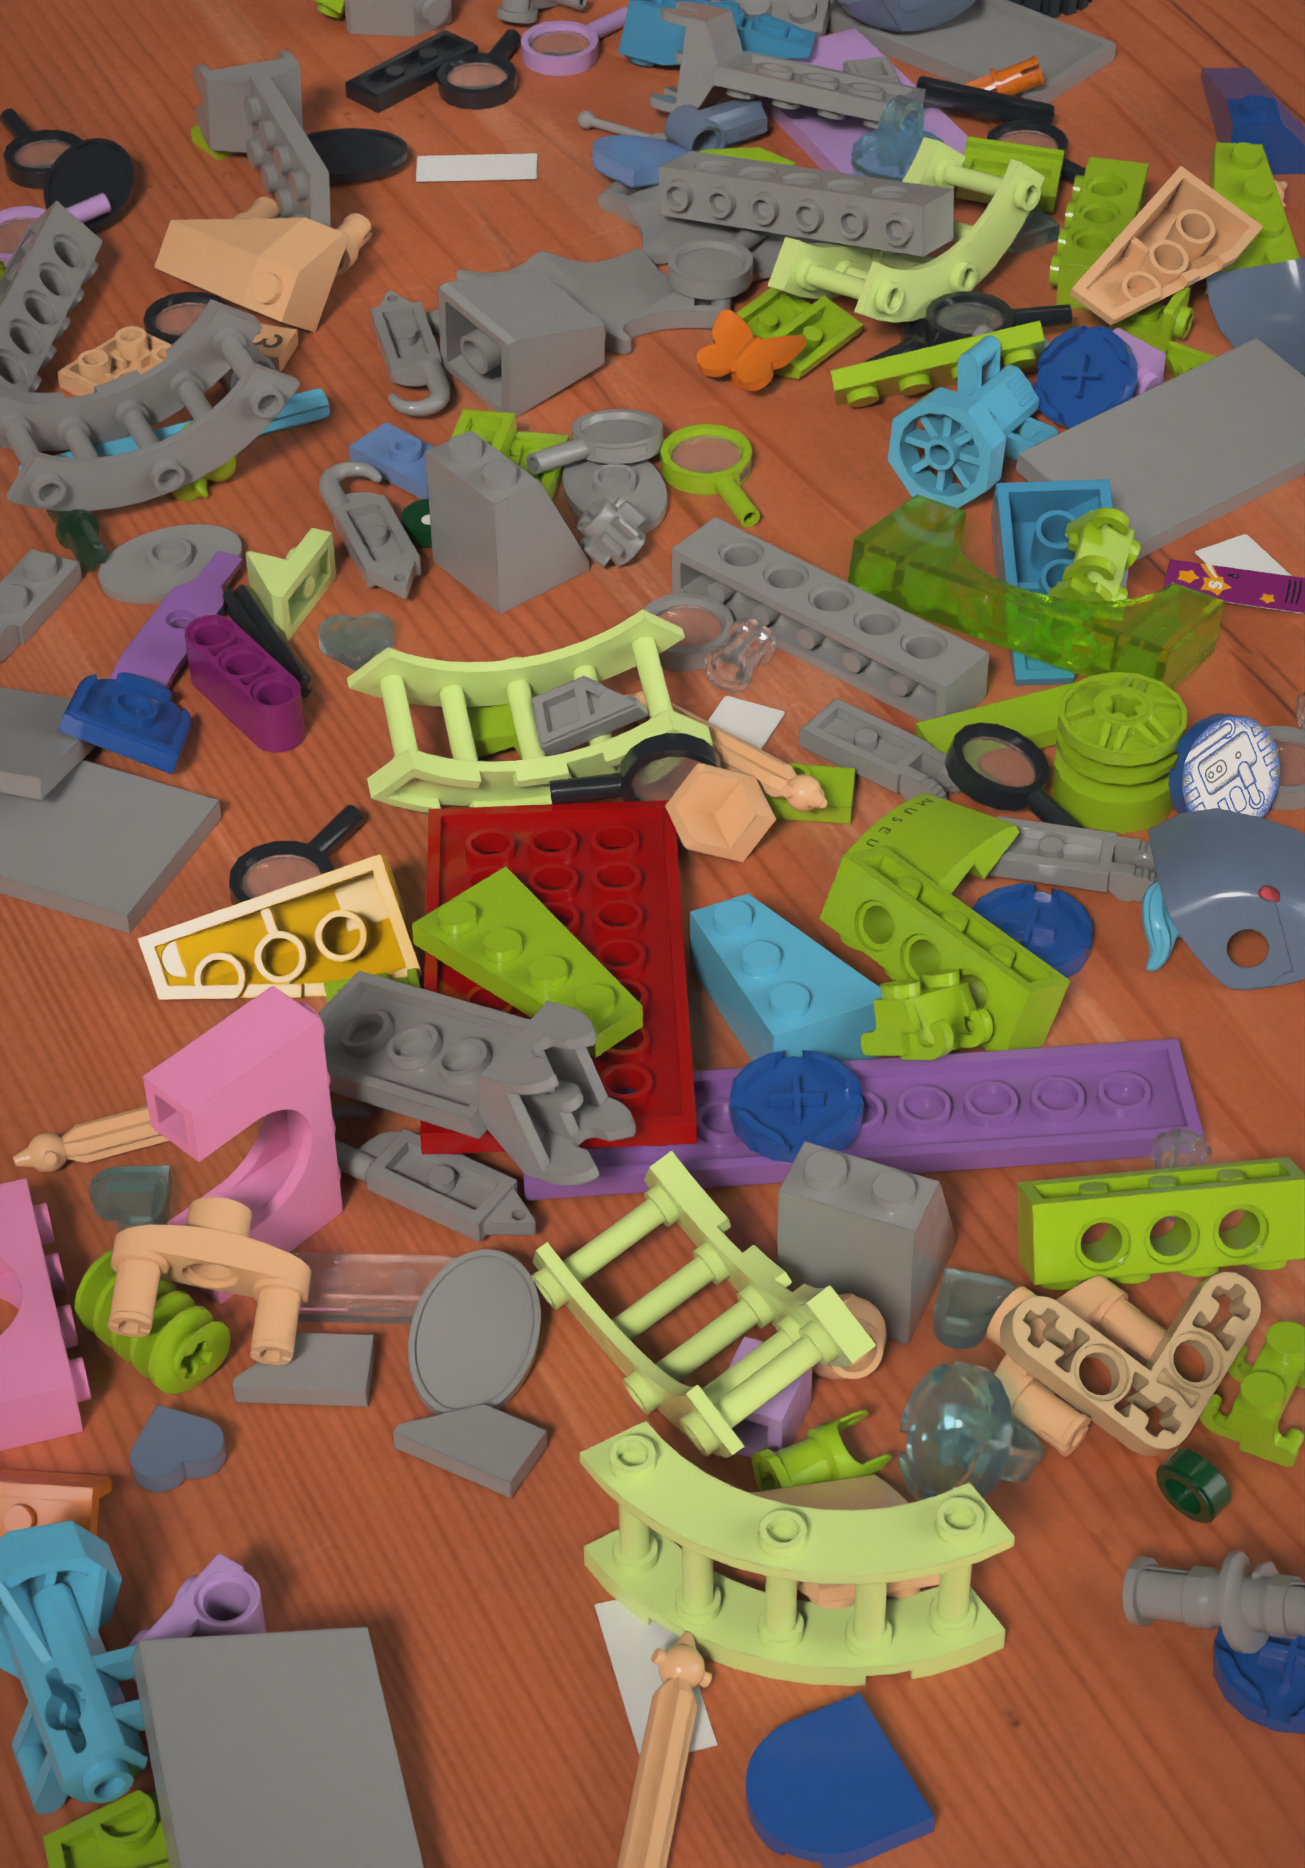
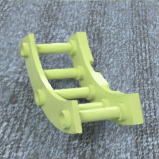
[767,137,1045,323]
[347,609,713,813]
[531,1151,876,1458]
[579,1421,1015,1686]

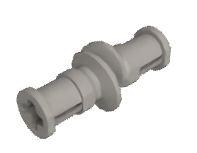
[1122,1550,1305,1654]

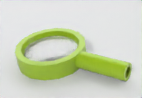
[660,424,760,528]

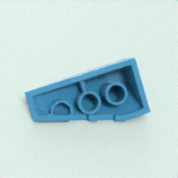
[618,0,816,66]
[990,479,1113,686]

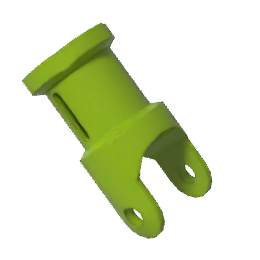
[751,1409,892,1491]

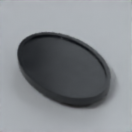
[307,128,408,183]
[44,138,135,234]

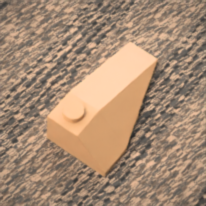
[1069,166,1263,325]
[154,217,350,333]

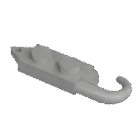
[370,290,451,416]
[318,461,421,599]
[331,1102,536,1242]

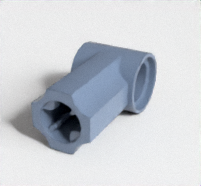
[664,96,767,152]

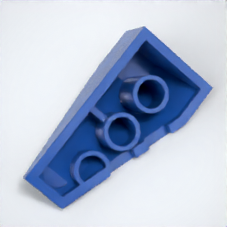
[1201,67,1305,175]

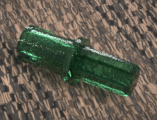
[46,509,108,571]

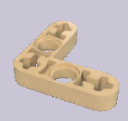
[1000,1272,1261,1456]

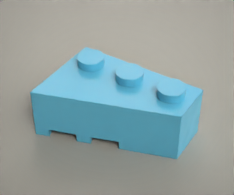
[690,893,881,1061]

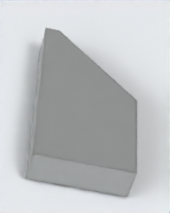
[532,676,649,756]
[233,1333,375,1407]
[393,1404,548,1498]

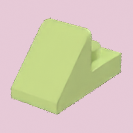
[246,528,336,642]

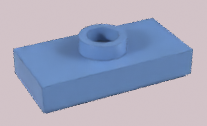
[349,422,434,499]

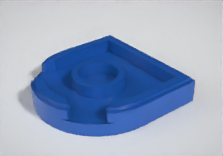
[58,672,192,774]
[746,1692,935,1868]

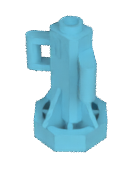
[888,335,1059,511]
[0,1521,148,1814]

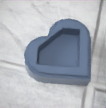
[130,1405,227,1493]

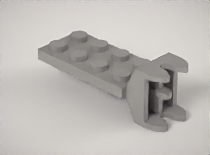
[649,2,926,130]
[192,50,331,227]
[317,971,636,1185]

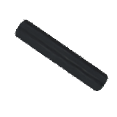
[916,76,1055,125]
[223,584,312,698]

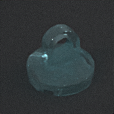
[851,94,945,181]
[899,1362,1044,1501]

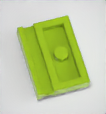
[956,136,1065,212]

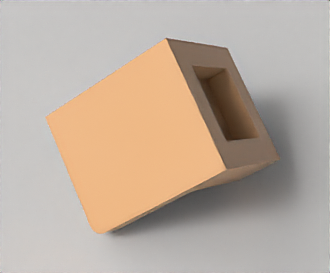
[665,763,776,862]

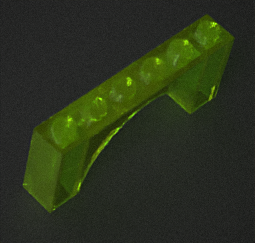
[847,495,1225,690]

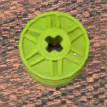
[1051,672,1187,834]

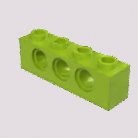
[1049,157,1149,311]
[819,846,1070,1051]
[1017,1157,1305,1290]

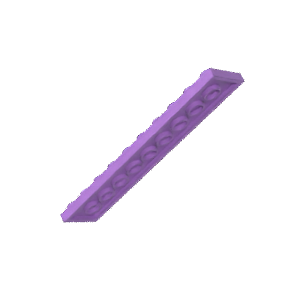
[523,1038,1204,1201]

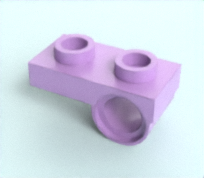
[125,1553,266,1702]

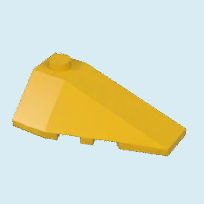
[138,854,423,999]

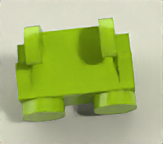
[1046,507,1141,619]
[861,969,993,1060]
[1200,1321,1305,1468]

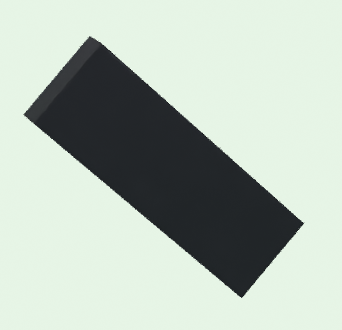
[345,30,478,113]

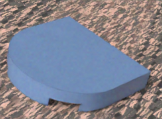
[591,135,689,188]

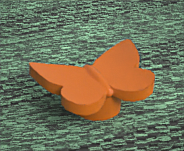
[696,309,807,391]

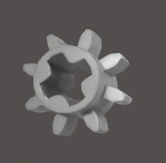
[577,496,646,567]

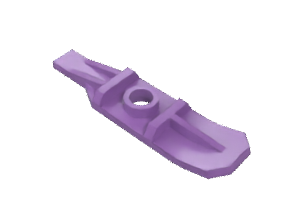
[109,551,243,689]

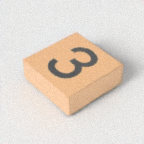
[252,323,299,372]

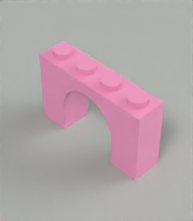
[143,985,343,1304]
[0,1178,91,1451]

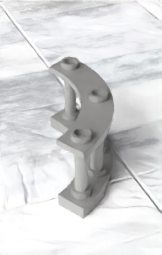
[0,299,300,511]

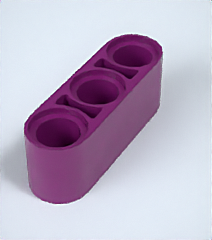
[184,615,305,753]

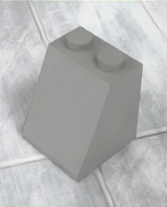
[438,269,606,418]
[425,430,590,615]
[777,1141,956,1345]

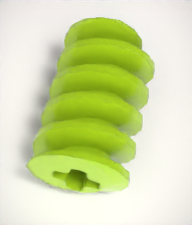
[74,1249,231,1395]

